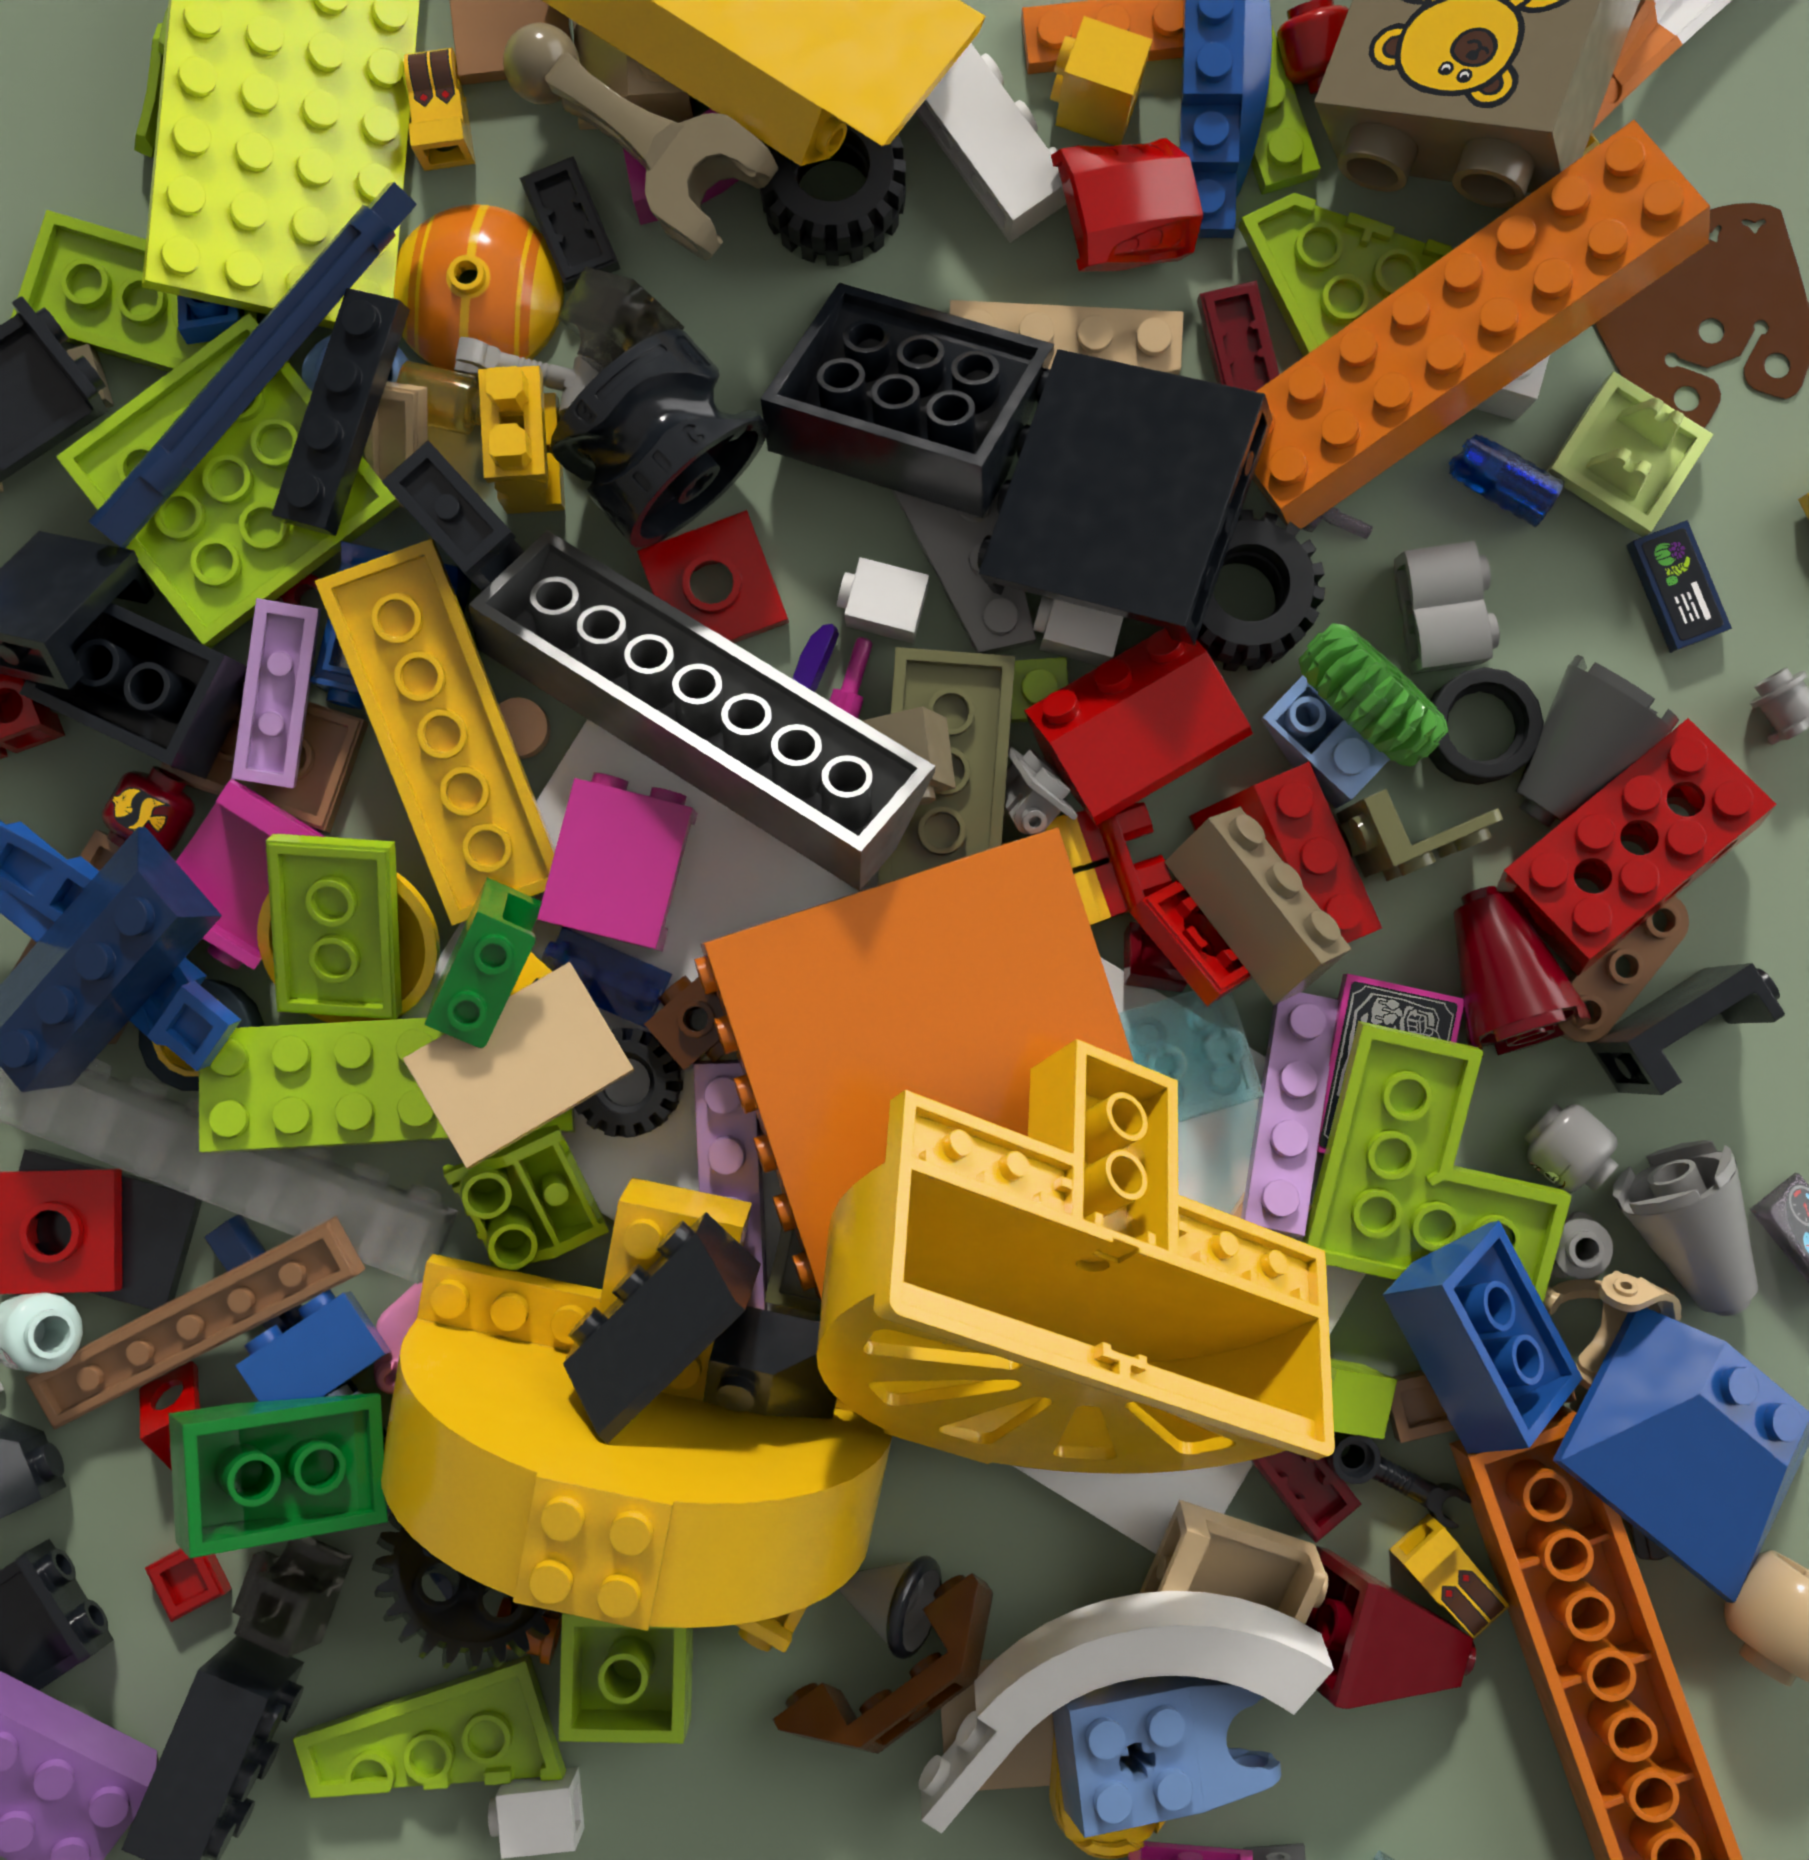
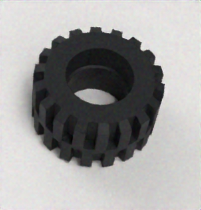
[760,124,906,266]
[1197,509,1325,672]

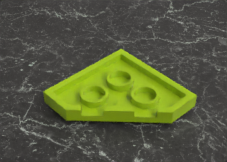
[1238,193,1453,357]

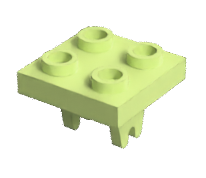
[1544,371,1714,537]

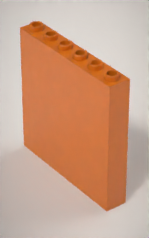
[694,827,1134,1302]

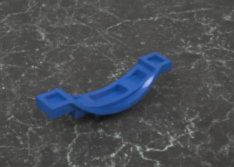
[1179,0,1272,238]
[0,820,241,1071]

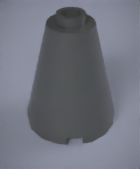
[1516,655,1679,827]

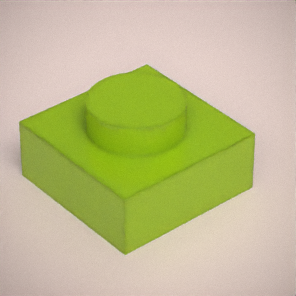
[1010,657,1068,723]

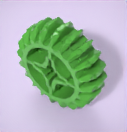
[1298,623,1448,767]

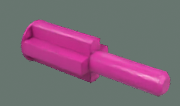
[829,637,873,719]

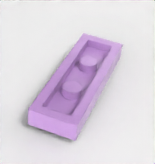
[231,598,321,788]

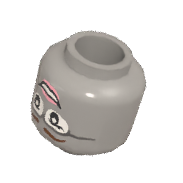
[1524,1104,1619,1193]

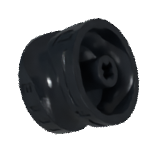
[550,329,768,548]

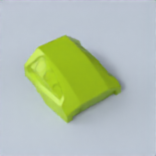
[443,1125,609,1270]

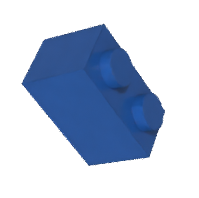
[235,1289,391,1402]

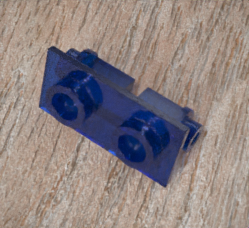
[541,926,673,1029]

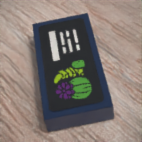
[1626,520,1732,653]

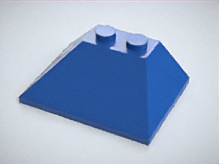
[1553,1308,1809,1603]

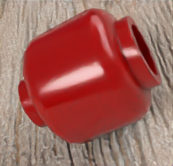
[1277,0,1349,94]

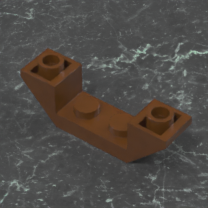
[773,1573,993,1754]

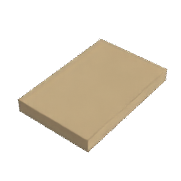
[403,962,635,1169]

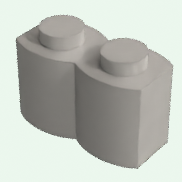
[1394,541,1500,675]

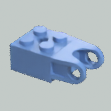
[1052,1676,1282,1838]

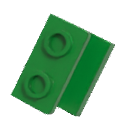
[424,877,542,1048]

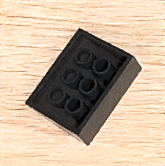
[760,283,1054,518]

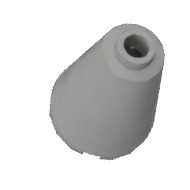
[1613,1140,1758,1316]

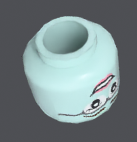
[0,1293,83,1374]

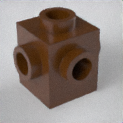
[644,975,725,1071]

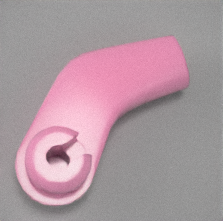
[374,1277,423,1395]

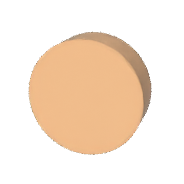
[499,697,551,759]

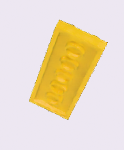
[315,539,555,926]

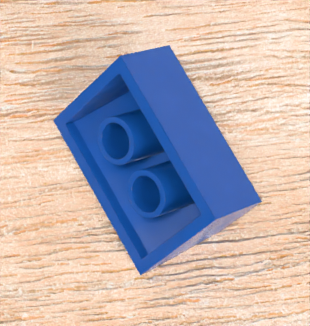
[1382,1221,1583,1454]

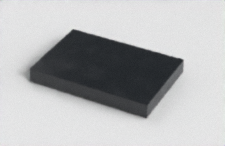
[19,1149,204,1310]

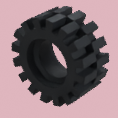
[574,1028,684,1138]

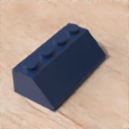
[0,827,222,1093]

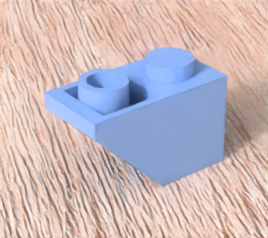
[1261,675,1390,809]

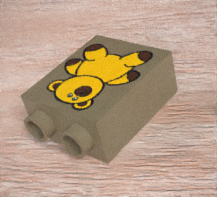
[1314,0,1640,208]

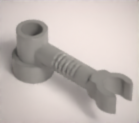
[454,337,609,418]

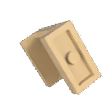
[1139,1499,1328,1624]

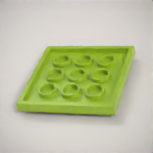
[56,312,400,648]

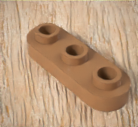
[1558,896,1689,1042]

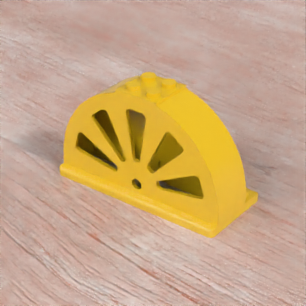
[816,1039,1335,1474]
[381,1177,893,1631]

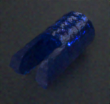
[1449,434,1565,527]

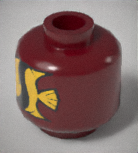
[102,766,196,852]

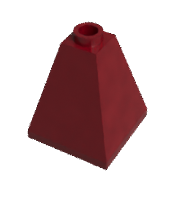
[1305,1546,1476,1709]

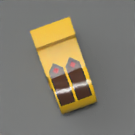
[404,47,476,171]
[1389,1513,1510,1639]

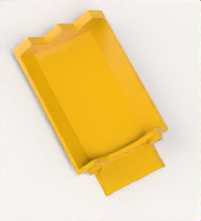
[542,0,986,166]

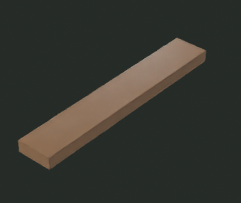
[25,1216,366,1430]

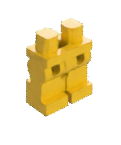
[478,366,565,514]

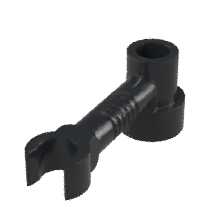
[1326,1432,1472,1528]

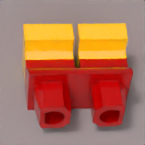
[1044,802,1172,926]

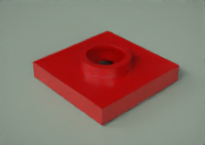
[637,510,789,643]
[1129,880,1253,1007]
[0,1168,122,1294]

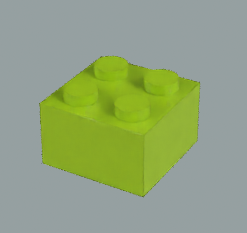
[558,1613,693,1744]

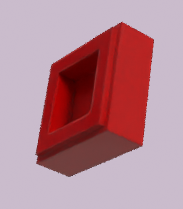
[145,1548,232,1622]

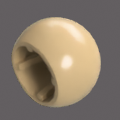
[1724,1550,1809,1687]

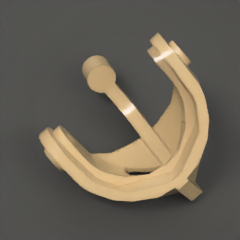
[1543,1270,1682,1390]

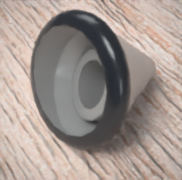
[839,1555,942,1659]

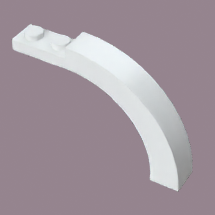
[918,1591,1334,1834]

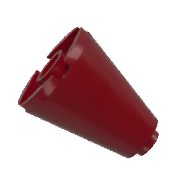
[1453,886,1591,1058]

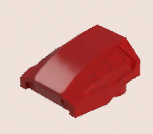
[1051,138,1203,272]

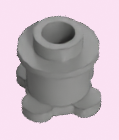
[1750,667,1809,745]
[1551,1211,1613,1279]

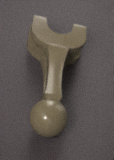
[503,22,779,261]

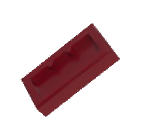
[1197,281,1280,392]
[1250,1451,1362,1543]

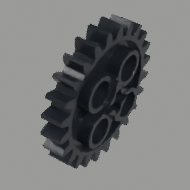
[372,1511,562,1671]

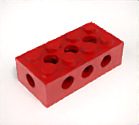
[1496,718,1777,977]

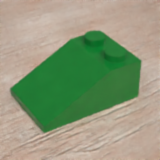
[169,1393,388,1558]

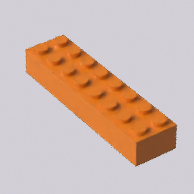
[1252,120,1710,529]
[1449,1405,1743,1860]

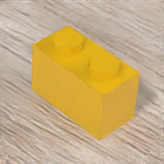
[1050,16,1153,146]

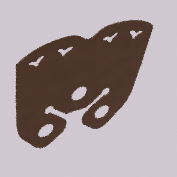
[1595,203,1809,428]

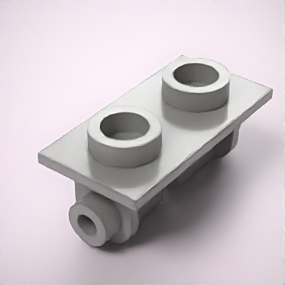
[1004,745,1078,835]

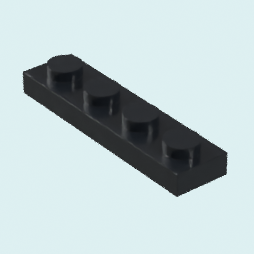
[272,288,410,536]

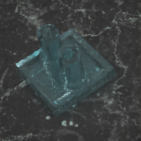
[1118,990,1264,1122]

